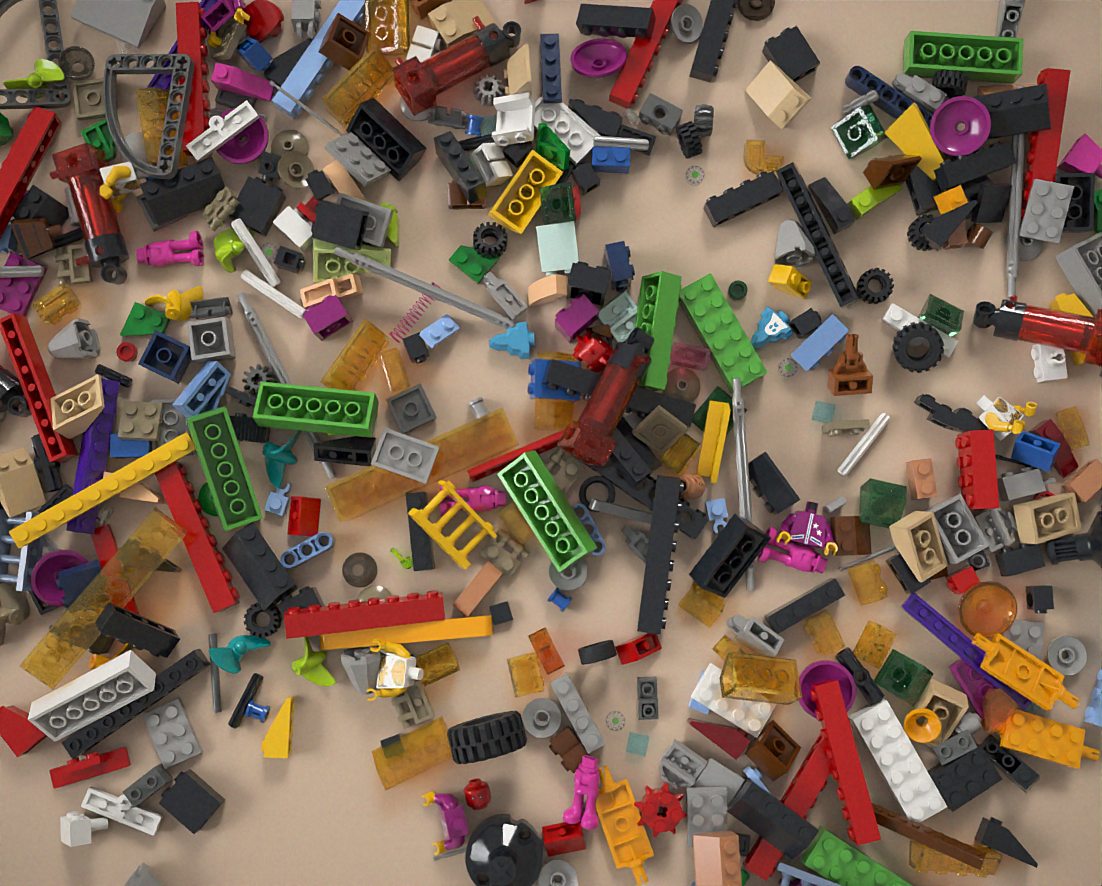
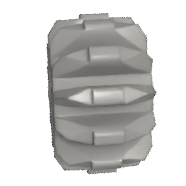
[473,73,505,107]

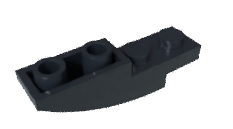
[914,394,989,433]

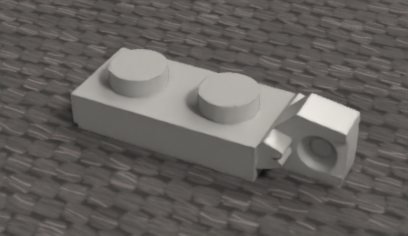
[482,271,528,320]

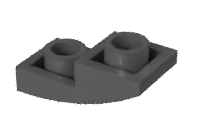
[637,676,659,720]

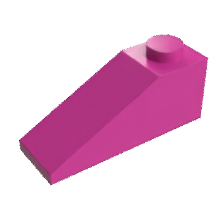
[211,62,275,102]

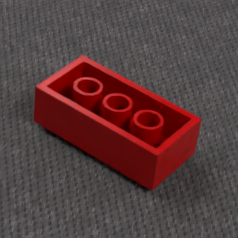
[955,430,999,510]

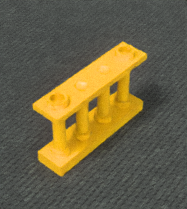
[408,480,497,570]

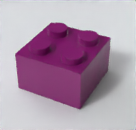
[555,294,599,343]
[302,295,354,341]

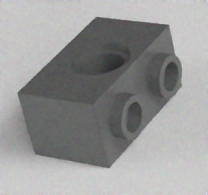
[638,93,683,136]
[123,763,173,808]

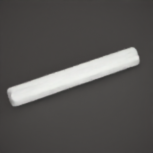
[231,218,281,287]
[241,270,306,319]
[838,413,891,476]

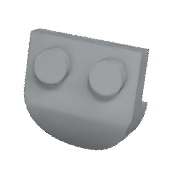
[974,508,1017,554]
[659,739,707,789]

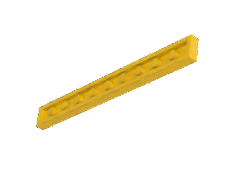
[8,432,196,549]

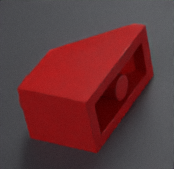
[615,633,662,665]

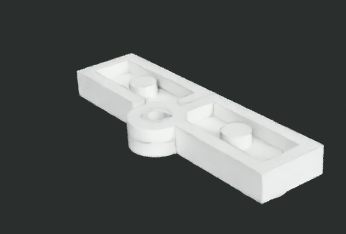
[186,100,260,162]
[881,303,958,358]
[81,786,164,836]

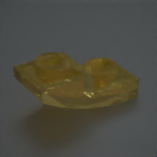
[1056,406,1090,451]

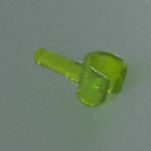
[390,548,413,569]

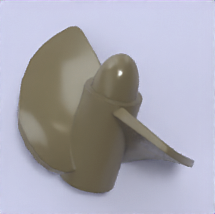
[0,583,30,645]

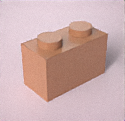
[905,458,937,500]
[1062,459,1102,503]

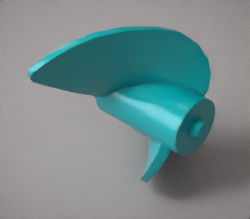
[262,430,302,488]
[209,635,271,674]

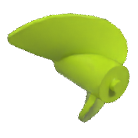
[3,59,65,99]
[214,228,255,273]
[292,637,336,687]

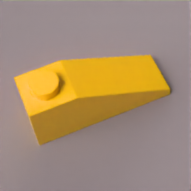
[261,696,295,758]

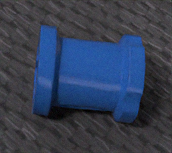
[465,115,484,136]
[547,588,573,612]
[245,700,270,723]

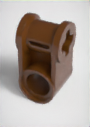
[966,223,993,249]

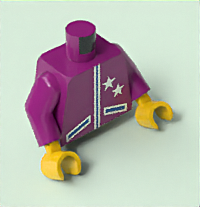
[201,0,250,48]
[776,501,838,556]
[421,791,469,855]

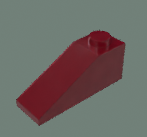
[1028,419,1079,478]
[687,718,751,760]

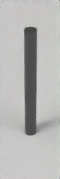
[209,633,222,713]

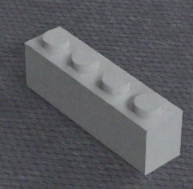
[550,672,605,754]

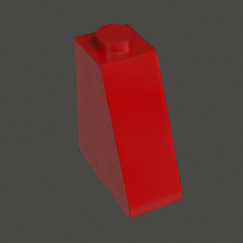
[0,705,48,757]

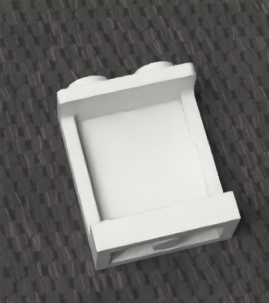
[492,92,535,146]

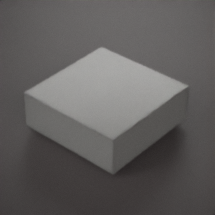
[823,496,847,513]

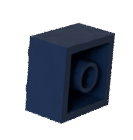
[138,330,192,384]

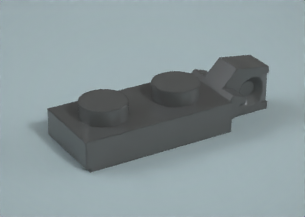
[621,525,649,564]

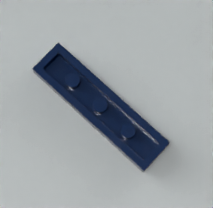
[540,33,562,104]

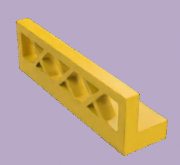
[696,401,731,483]

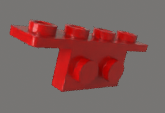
[49,747,131,789]

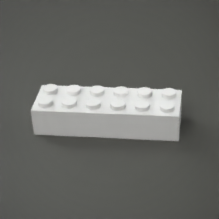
[28,650,156,742]
[848,699,947,823]

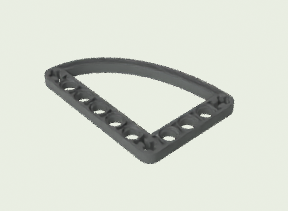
[0,0,71,110]
[103,54,195,180]

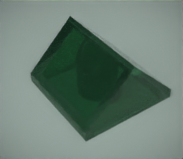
[539,182,576,225]
[918,294,964,336]

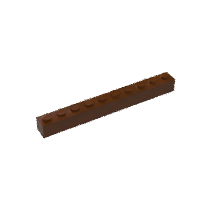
[871,802,986,870]

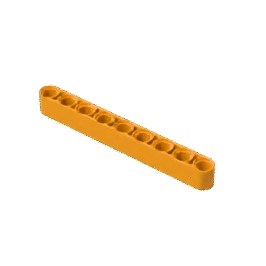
[319,615,493,650]

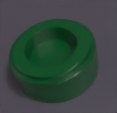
[728,280,748,300]

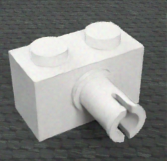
[1031,340,1068,383]
[60,811,108,847]

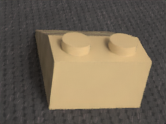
[428,0,496,53]
[504,44,532,96]
[746,60,812,129]
[50,374,104,439]
[0,447,46,518]
[1013,492,1082,544]
[889,511,948,582]
[914,678,969,748]

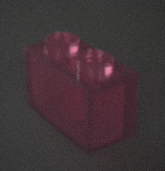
[670,342,711,371]

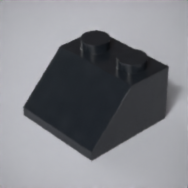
[12,185,69,227]

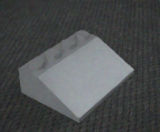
[71,0,166,49]
[1055,232,1102,320]

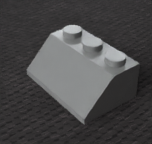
[925,494,989,565]

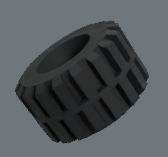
[893,322,944,373]

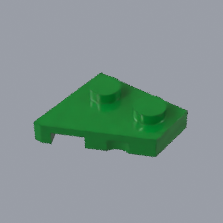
[80,118,116,166]
[535,122,571,170]
[449,245,501,284]
[120,302,171,337]

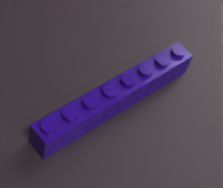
[66,378,120,534]

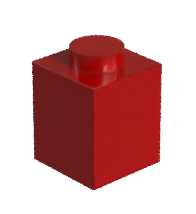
[945,566,981,594]

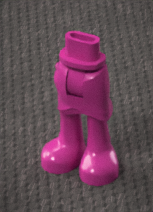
[136,231,204,267]
[440,486,506,517]
[757,527,828,574]
[562,755,599,829]

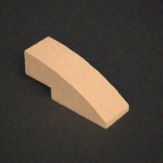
[323,160,367,201]
[300,273,364,308]
[528,274,567,307]
[103,472,164,504]

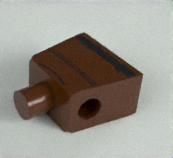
[11,218,64,260]

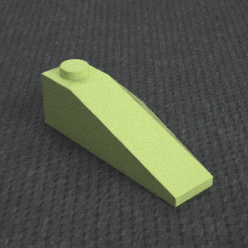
[313,238,391,283]

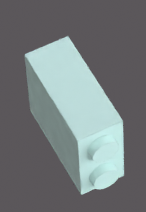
[536,222,579,276]

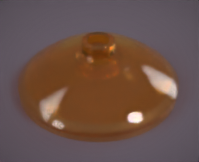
[958,581,1017,638]

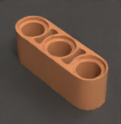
[453,561,503,617]

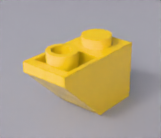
[768,264,812,300]

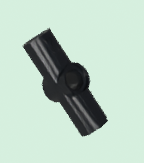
[31,434,63,493]
[835,647,885,705]

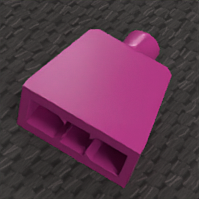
[1057,133,1102,179]

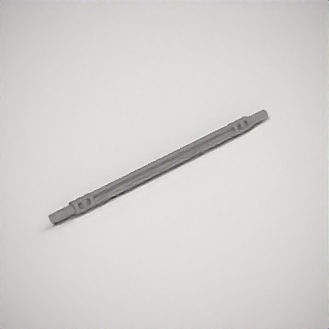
[1006,86,1025,297]
[334,246,532,332]
[237,292,336,479]
[732,378,756,590]

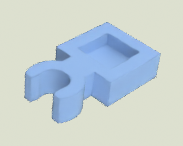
[264,483,292,516]
[705,498,728,533]
[743,765,770,793]

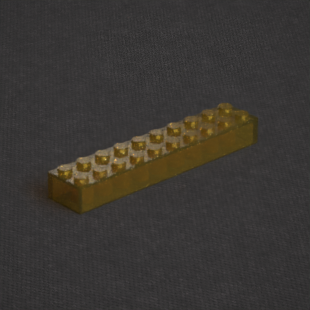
[325,407,519,523]
[19,507,187,690]

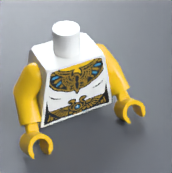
[100,162,150,213]
[976,395,1037,441]
[366,638,424,701]

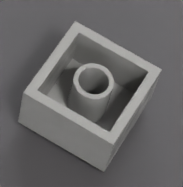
[187,317,236,364]

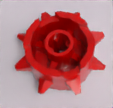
[572,331,613,373]
[634,782,687,838]

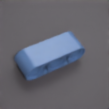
[572,503,606,556]
[280,532,336,568]

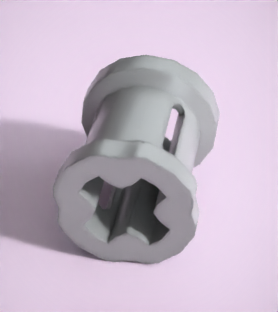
[467,397,491,422]

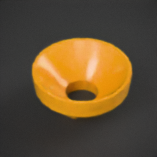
[904,708,942,743]

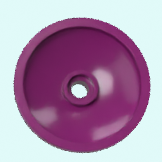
[570,38,627,78]
[930,96,991,156]
[216,108,269,164]
[31,550,89,607]
[796,660,856,718]

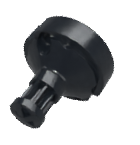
[1045,505,1102,568]
[465,814,543,886]

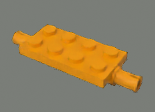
[972,633,1080,711]
[981,707,1100,769]
[596,765,654,885]

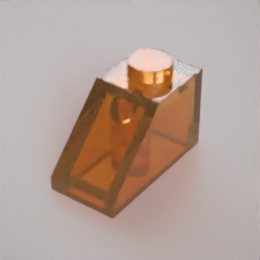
[528,627,565,675]
[982,688,1019,734]

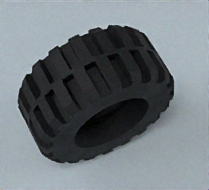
[447,711,527,764]

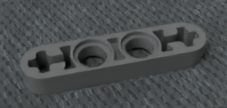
[589,498,652,524]

